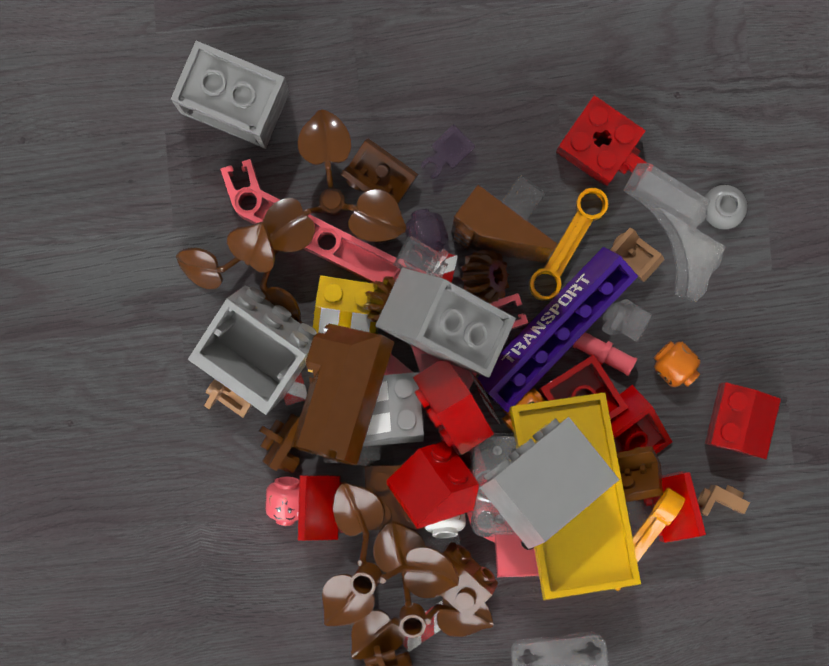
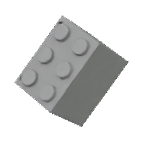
[171,40,290,149]
[375,267,516,377]
[188,285,317,415]
[479,417,620,549]

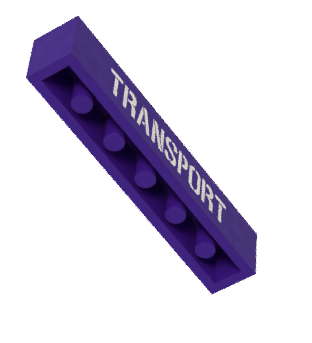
[474,247,638,413]

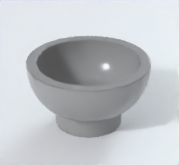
[702,185,747,229]

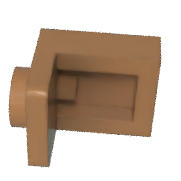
[610,227,665,282]
[204,379,252,418]
[697,485,750,516]

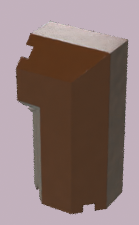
[291,323,394,465]

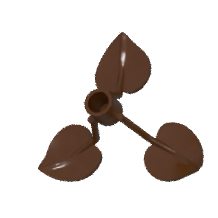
[263,109,406,252]
[176,221,302,324]
[322,482,459,626]
[351,522,493,660]

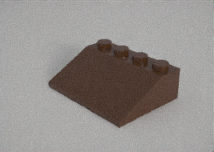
[451,185,557,263]

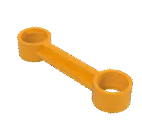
[529,188,608,301]
[615,488,685,591]

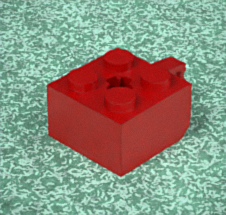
[556,95,650,186]
[412,361,494,455]

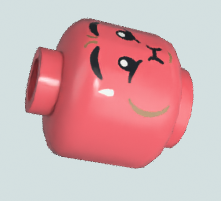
[265,477,299,526]

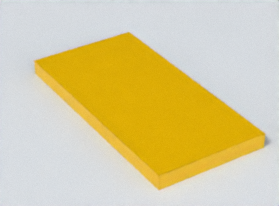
[509,393,641,600]

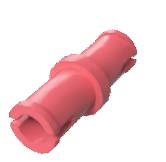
[573,332,637,376]

